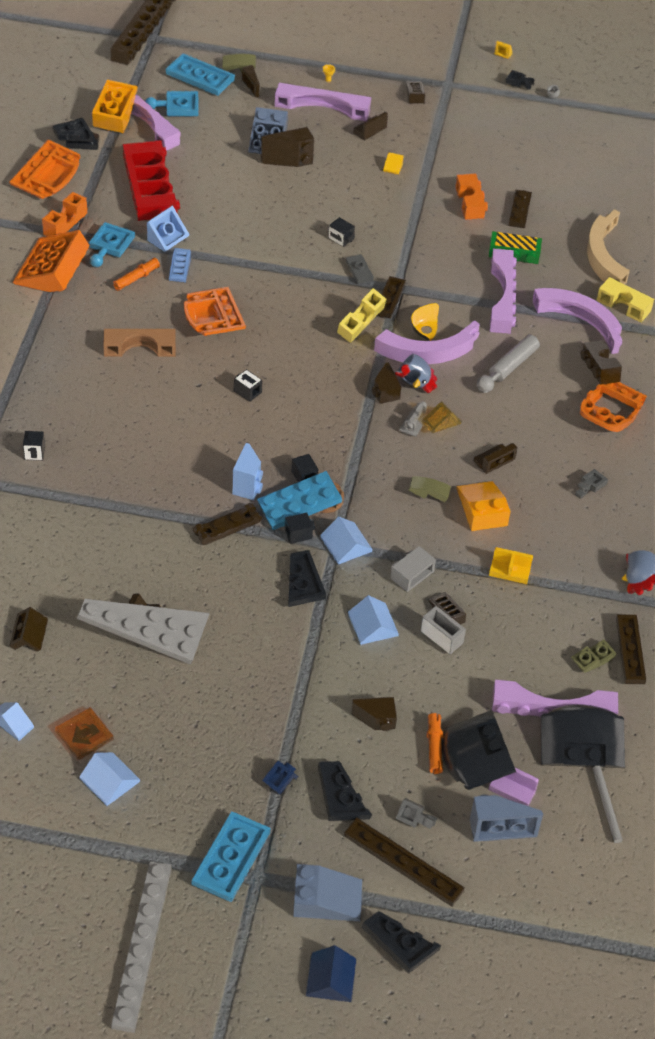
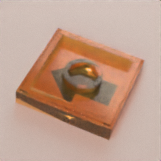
[55,707,114,760]

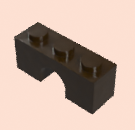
[581,340,622,385]

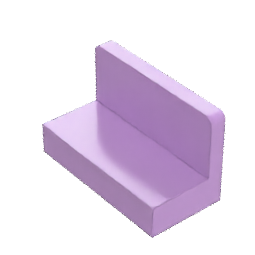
[489,768,539,806]

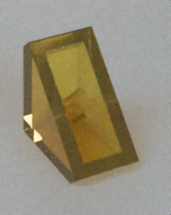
[422,401,462,433]

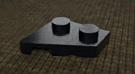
[53,118,95,142]

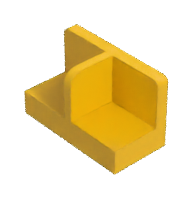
[489,547,533,584]

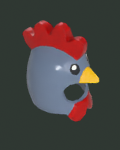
[395,353,437,393]
[622,550,655,595]

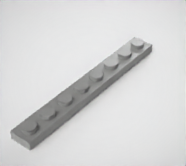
[111,861,172,1033]

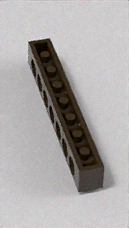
[111,0,176,65]

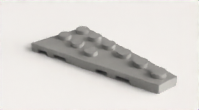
[77,599,210,665]

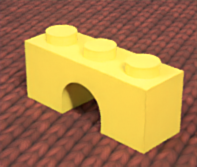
[597,277,654,323]
[337,288,386,343]

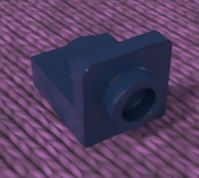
[262,760,299,794]

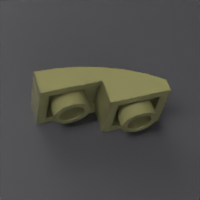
[222,54,256,72]
[409,476,451,502]
[571,639,616,673]

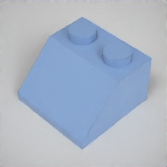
[233,443,263,500]

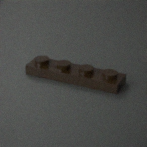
[616,614,646,684]

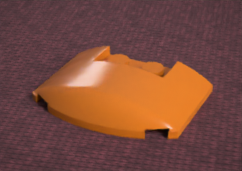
[9,140,80,199]
[184,287,246,336]

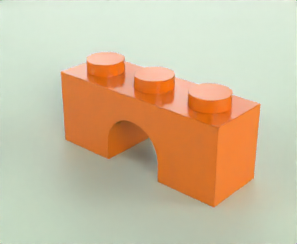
[455,174,488,220]
[42,192,87,236]

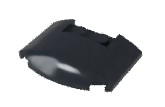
[541,704,625,768]
[442,710,516,790]

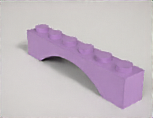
[275,83,371,121]
[131,95,181,151]
[490,249,516,334]
[492,680,618,717]

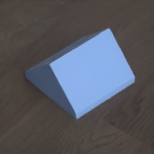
[147,206,189,252]
[320,516,372,564]
[348,595,399,645]
[80,752,140,806]

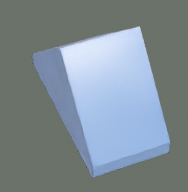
[0,702,34,741]

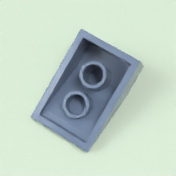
[470,794,543,842]
[293,864,362,922]

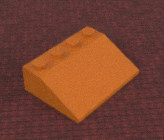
[13,230,90,292]

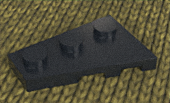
[318,761,372,821]
[361,911,441,974]

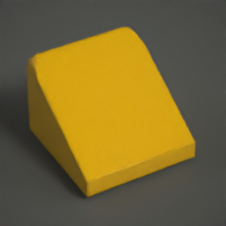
[495,41,512,59]
[383,152,404,175]

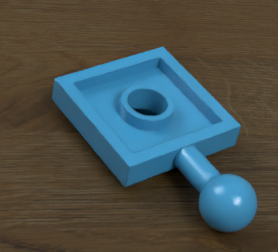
[145,91,199,117]
[89,222,135,267]

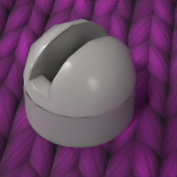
[547,85,560,99]

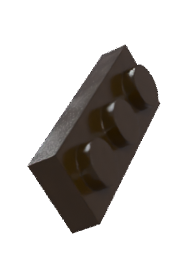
[509,189,532,229]
[378,276,406,319]

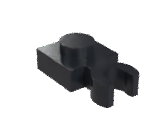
[505,70,535,90]

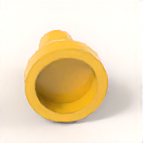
[323,65,335,82]

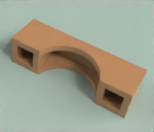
[103,329,176,357]

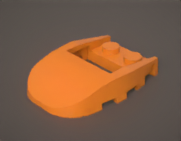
[580,382,647,432]

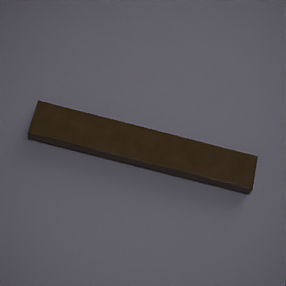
[344,818,465,907]

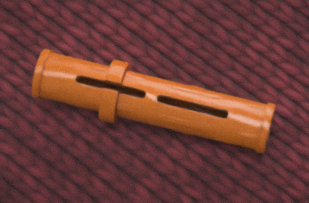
[113,257,160,291]
[427,713,443,774]

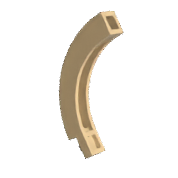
[587,209,630,284]

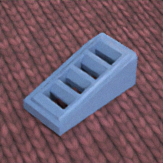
[169,248,191,282]

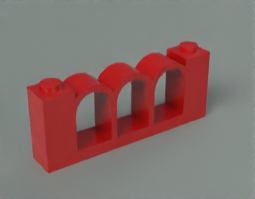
[123,140,180,221]

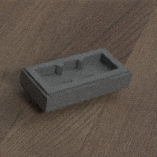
[345,254,374,284]

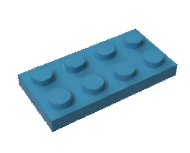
[166,53,235,96]
[257,471,342,531]
[192,811,271,902]

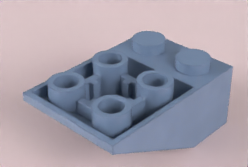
[248,107,289,154]

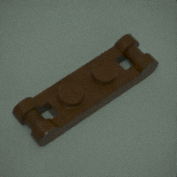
[193,503,263,545]

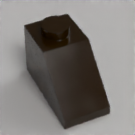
[372,362,401,404]
[351,697,397,731]

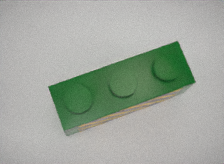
[488,231,542,264]

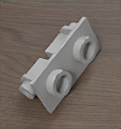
[399,401,431,437]

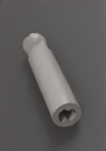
[477,334,540,393]

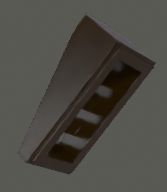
[242,65,260,98]
[406,81,425,103]
[428,592,466,624]

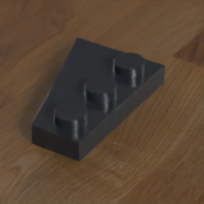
[288,550,326,607]

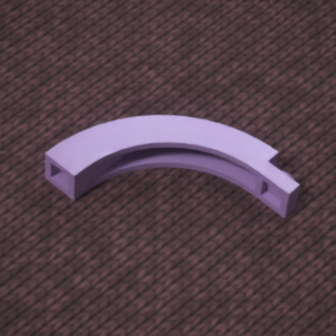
[532,288,622,354]
[374,321,480,364]

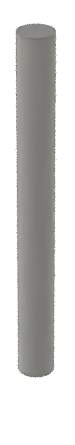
[592,766,623,843]

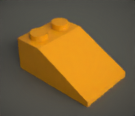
[92,80,138,133]
[456,481,511,531]

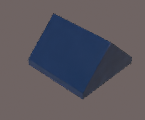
[306,945,357,1002]

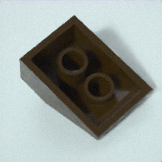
[261,127,314,167]

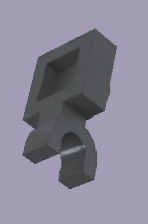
[575,469,608,499]
[396,798,438,829]

